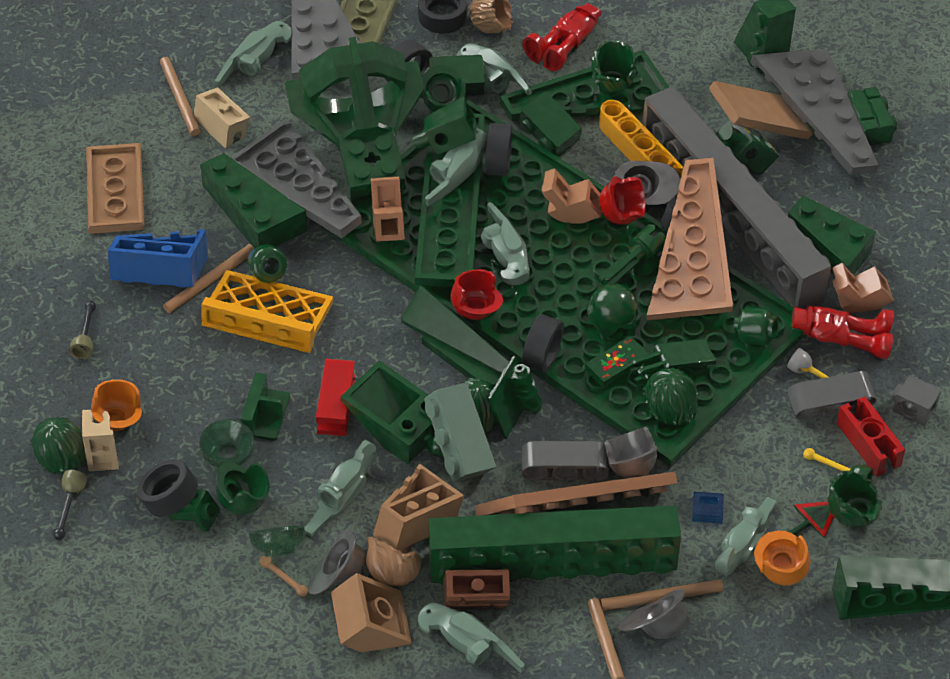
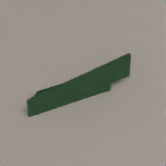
[401,286,509,387]

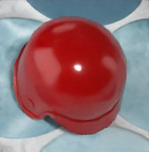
[599,176,646,225]
[450,269,503,320]

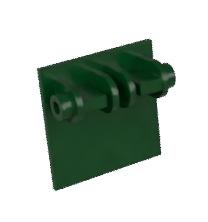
[488,356,543,439]

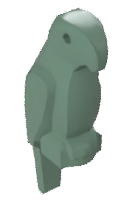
[215,21,292,88]
[457,43,532,95]
[425,128,487,206]
[481,203,529,285]
[303,440,377,537]
[714,497,777,576]
[418,602,524,673]

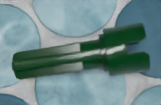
[599,224,666,285]

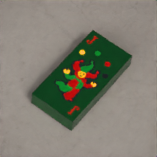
[585,336,649,388]

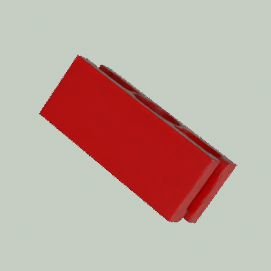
[316,359,355,436]
[837,396,906,477]

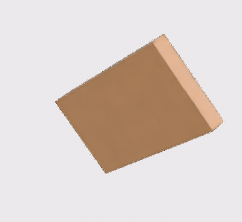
[709,81,813,139]
[86,143,145,234]

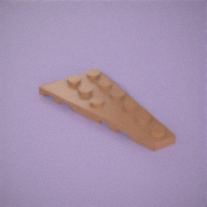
[647,157,733,320]
[475,472,677,516]

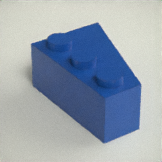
[108,229,208,288]

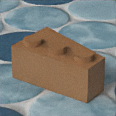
[373,464,464,550]

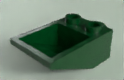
[340,361,443,464]

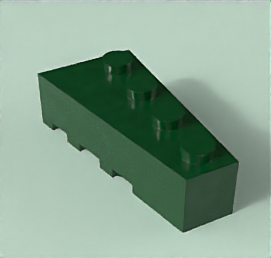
[200,153,307,248]
[832,555,950,620]

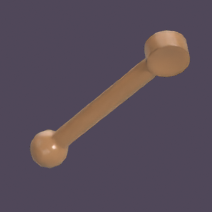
[259,555,308,597]

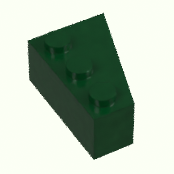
[734,0,796,75]
[788,195,876,276]

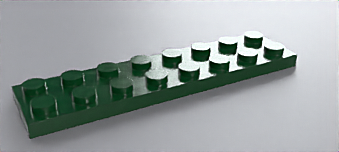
[415,111,485,287]

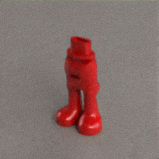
[522,3,602,71]
[791,306,894,360]

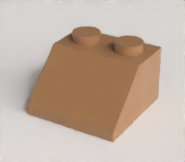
[331,573,412,652]

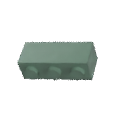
[424,382,496,483]

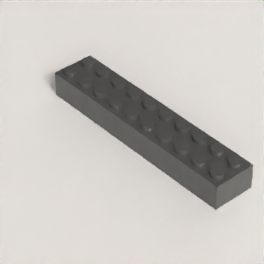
[643,86,831,309]

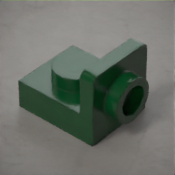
[168,489,220,532]

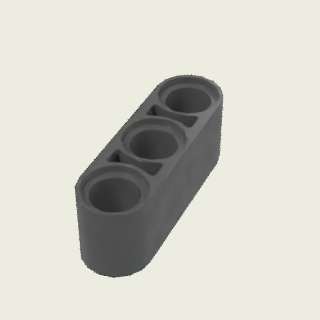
[787,371,877,420]
[521,441,609,481]

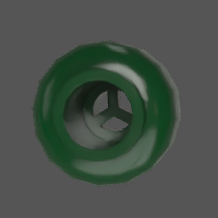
[247,244,287,283]
[734,306,779,346]

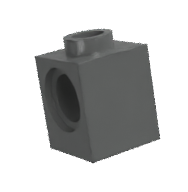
[892,375,942,426]

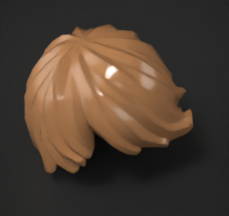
[469,0,514,34]
[366,537,421,586]

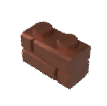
[443,570,510,610]

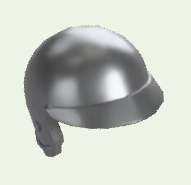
[605,427,658,479]

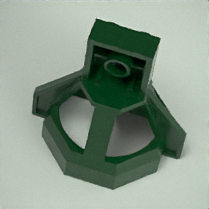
[285,37,424,198]

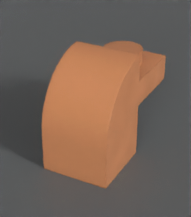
[542,168,601,223]
[371,176,405,242]
[832,263,894,313]

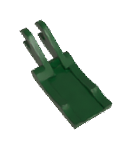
[629,339,716,384]

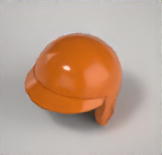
[91,380,142,431]
[754,530,811,586]

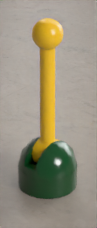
[803,448,874,480]

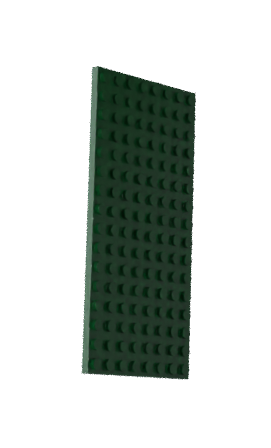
[321,100,805,467]

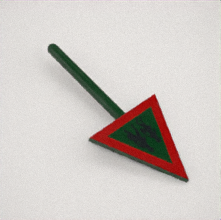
[789,501,833,538]

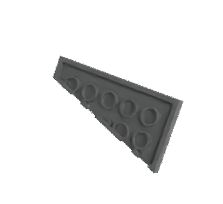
[292,0,360,80]
[750,49,878,175]
[230,118,362,238]

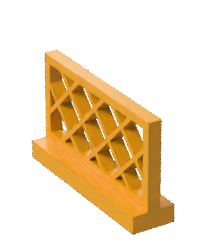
[201,270,333,353]

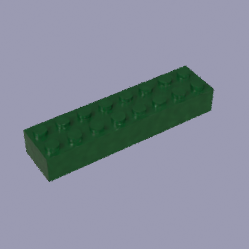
[428,505,681,585]

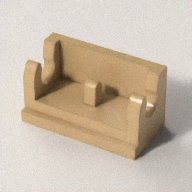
[194,87,250,149]
[82,409,119,471]

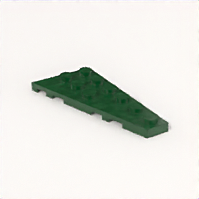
[500,50,669,121]

